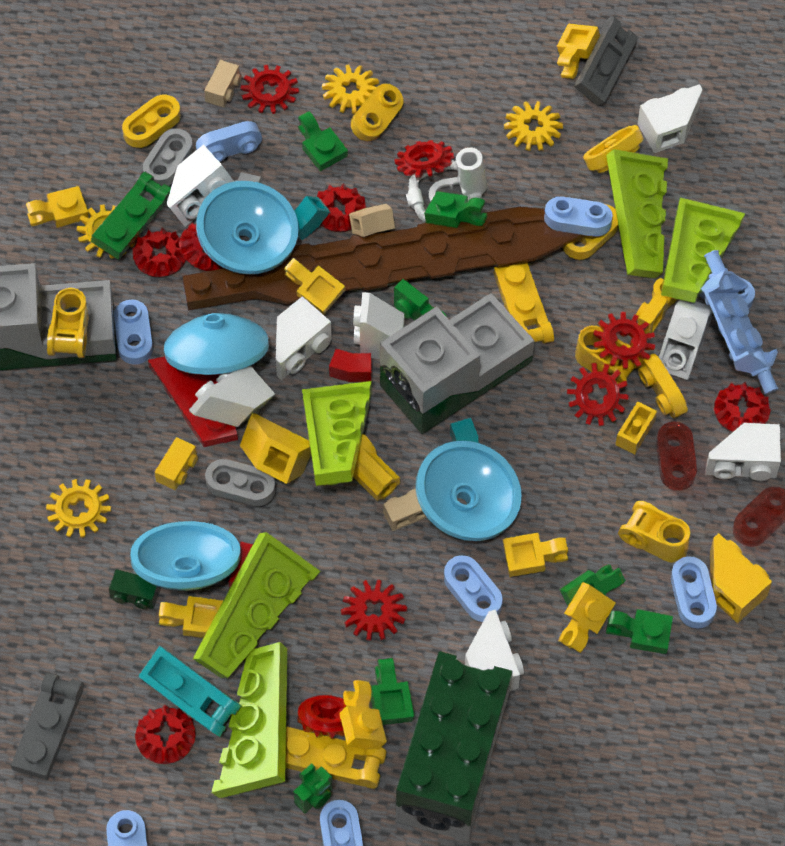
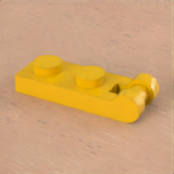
[493,262,554,344]
[285,727,387,789]

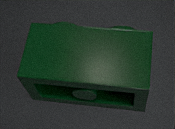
[109,569,161,609]

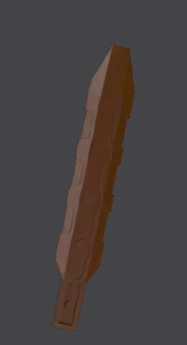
[182,206,587,311]

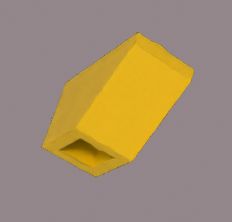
[240,413,311,484]
[710,533,772,624]

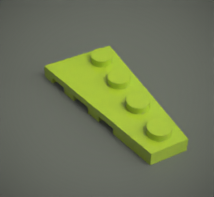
[606,149,668,279]
[661,197,745,303]
[302,381,372,486]
[193,532,321,678]
[211,642,287,798]

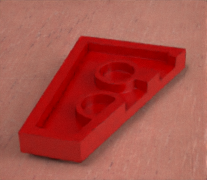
[148,356,238,447]

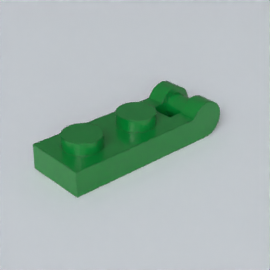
[91,171,171,260]

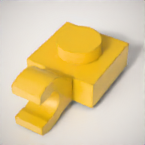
[557,24,600,79]
[26,186,89,228]
[284,258,345,315]
[636,278,677,334]
[503,533,568,577]
[558,582,616,653]
[159,596,223,638]
[340,680,387,750]

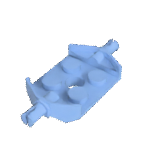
[701,250,779,395]

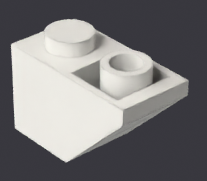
[637,84,702,153]
[167,144,235,227]
[353,292,404,359]
[276,296,332,380]
[659,300,713,380]
[189,366,275,427]
[705,423,781,481]
[465,610,524,691]

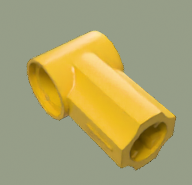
[353,434,400,501]

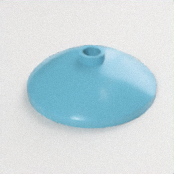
[196,181,298,274]
[164,313,269,375]
[416,441,522,541]
[130,521,241,591]

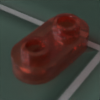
[656,421,697,491]
[733,487,785,547]

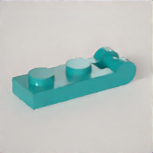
[138,646,242,737]

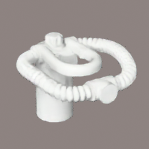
[406,148,487,222]

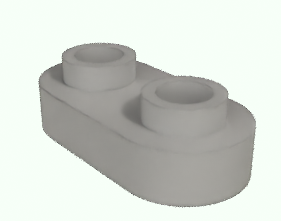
[143,128,193,186]
[205,459,275,506]

